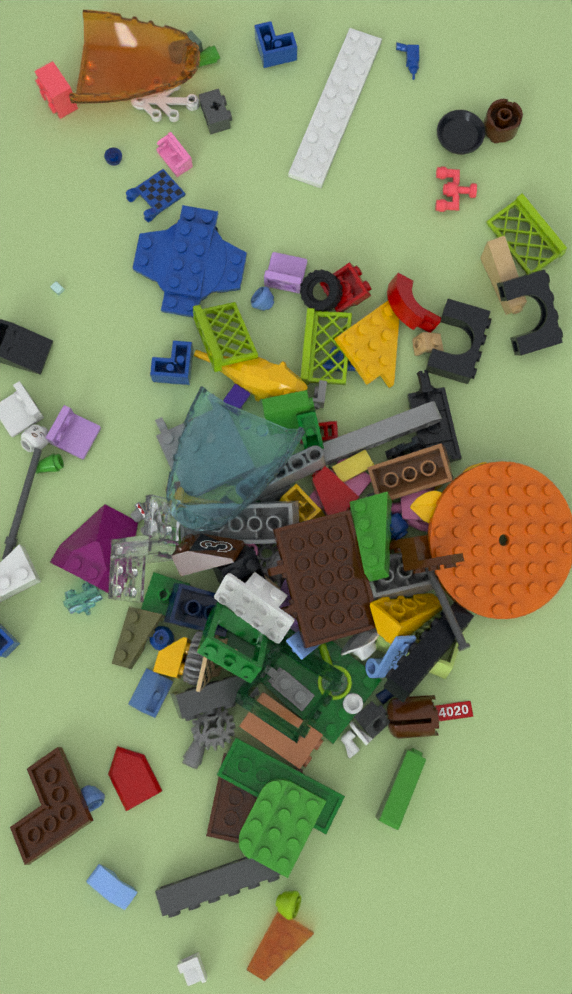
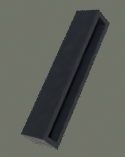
[383,602,474,703]

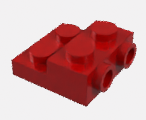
[320,262,372,312]

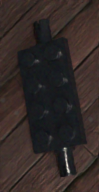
[407,370,461,478]

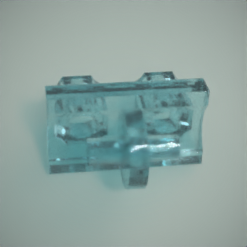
[63,582,103,616]

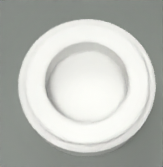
[343,693,363,714]

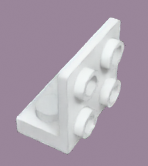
[0,381,44,437]

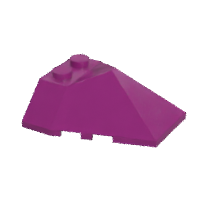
[50,504,139,599]

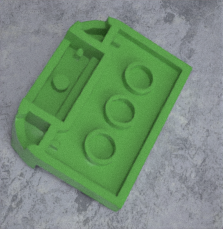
[239,778,326,878]

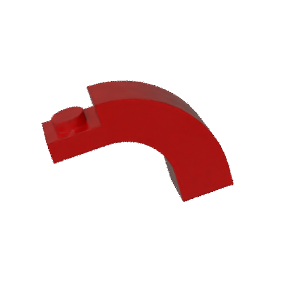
[387,273,441,333]

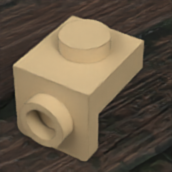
[412,332,444,356]

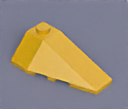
[370,593,442,644]

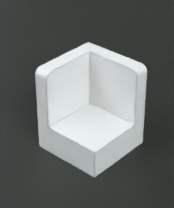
[177,952,208,986]

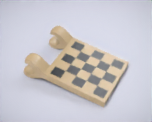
[196,635,228,692]

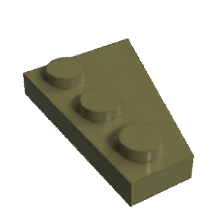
[112,606,165,669]

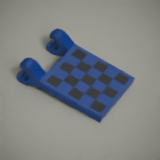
[126,169,186,222]

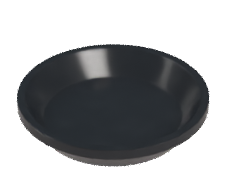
[437,110,485,155]

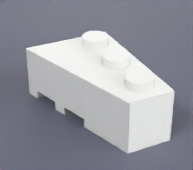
[0,544,41,602]

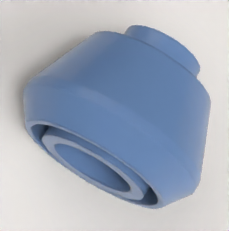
[251,286,274,311]
[81,785,105,812]

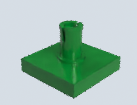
[141,572,191,615]

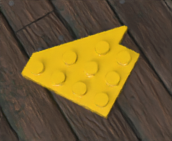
[334,301,399,388]

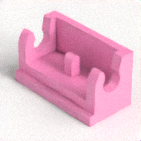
[156,132,193,177]

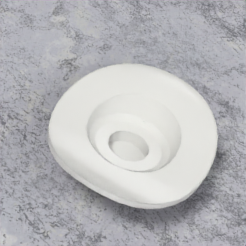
[340,628,379,660]

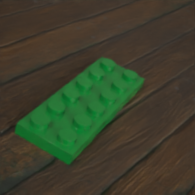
[217,738,345,834]

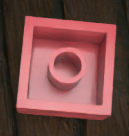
[34,61,78,119]

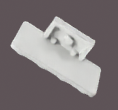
[214,572,294,644]

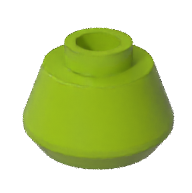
[275,890,301,920]

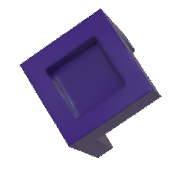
[222,383,250,417]

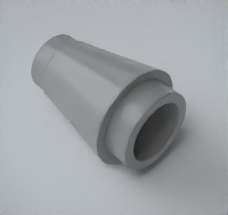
[182,741,205,769]

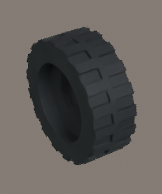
[300,269,343,312]

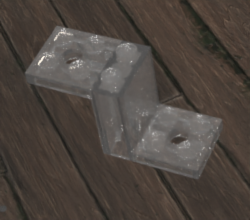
[108,494,181,603]

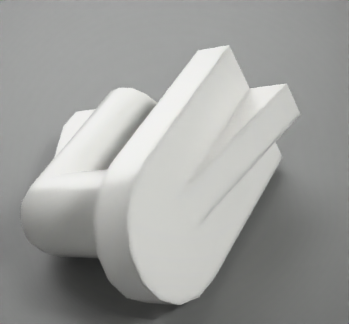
[341,721,373,758]

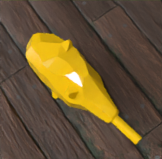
[194,350,308,402]

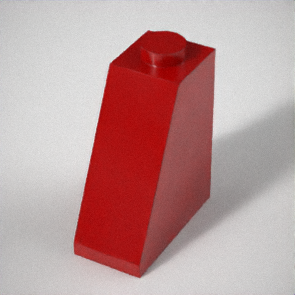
[312,466,359,516]

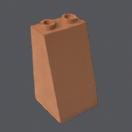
[239,692,324,769]

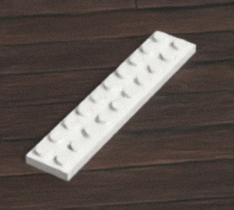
[288,28,382,188]

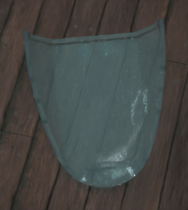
[166,386,305,532]

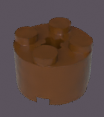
[483,99,523,144]

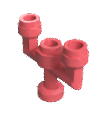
[435,166,477,212]

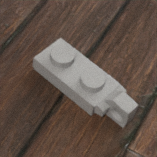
[263,664,315,711]

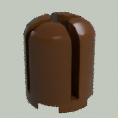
[387,695,439,739]

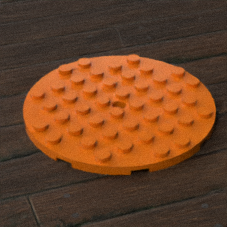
[427,461,572,619]

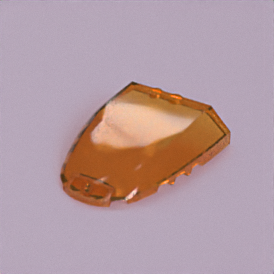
[69,10,200,103]

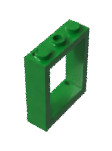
[197,602,268,683]

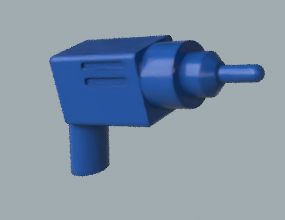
[396,42,419,80]

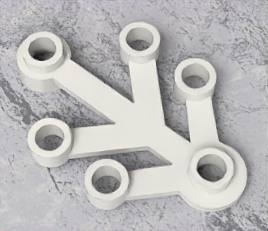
[131,78,200,122]

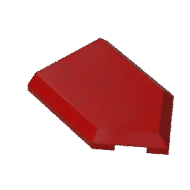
[108,746,162,811]

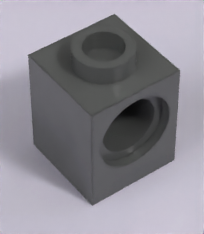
[354,701,390,739]

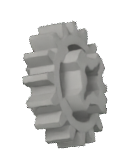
[191,707,236,751]

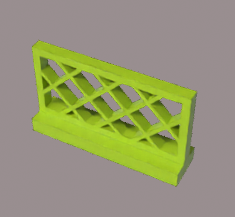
[486,193,567,274]
[193,302,258,372]
[300,308,352,385]

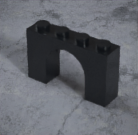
[497,270,563,356]
[426,299,492,384]

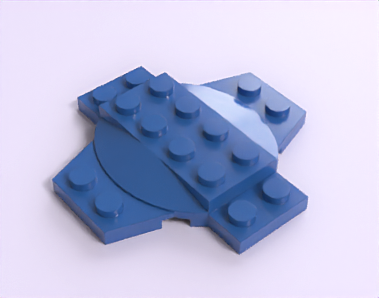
[132,205,247,318]

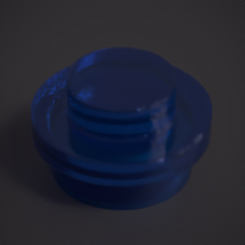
[104,147,122,166]

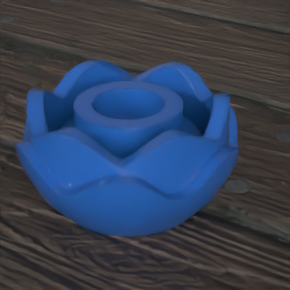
[149,626,174,651]

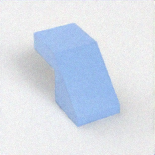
[86,864,138,910]

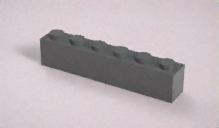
[155,857,281,918]

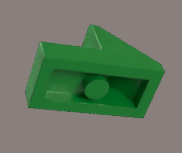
[296,410,324,450]

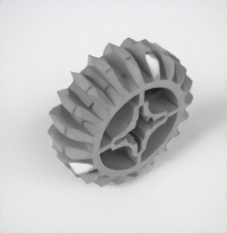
[183,631,204,686]

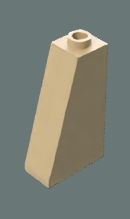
[480,236,527,315]

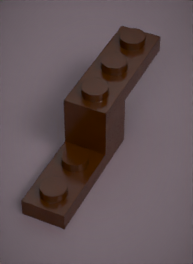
[389,535,464,574]

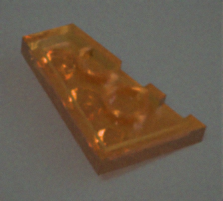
[246,911,314,981]

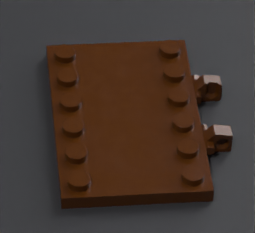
[267,510,376,648]

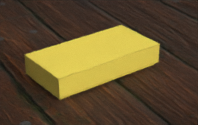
[332,450,374,483]

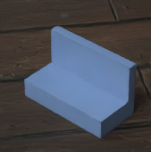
[128,668,174,718]

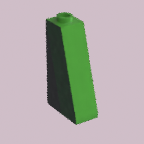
[375,748,426,830]

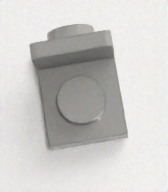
[313,380,327,410]

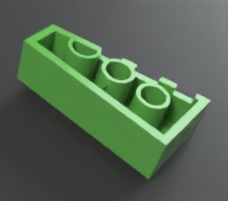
[350,491,392,582]

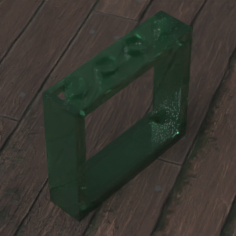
[235,636,343,743]

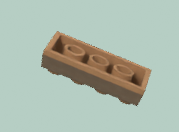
[367,443,453,500]

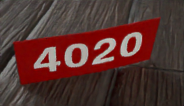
[434,701,473,721]

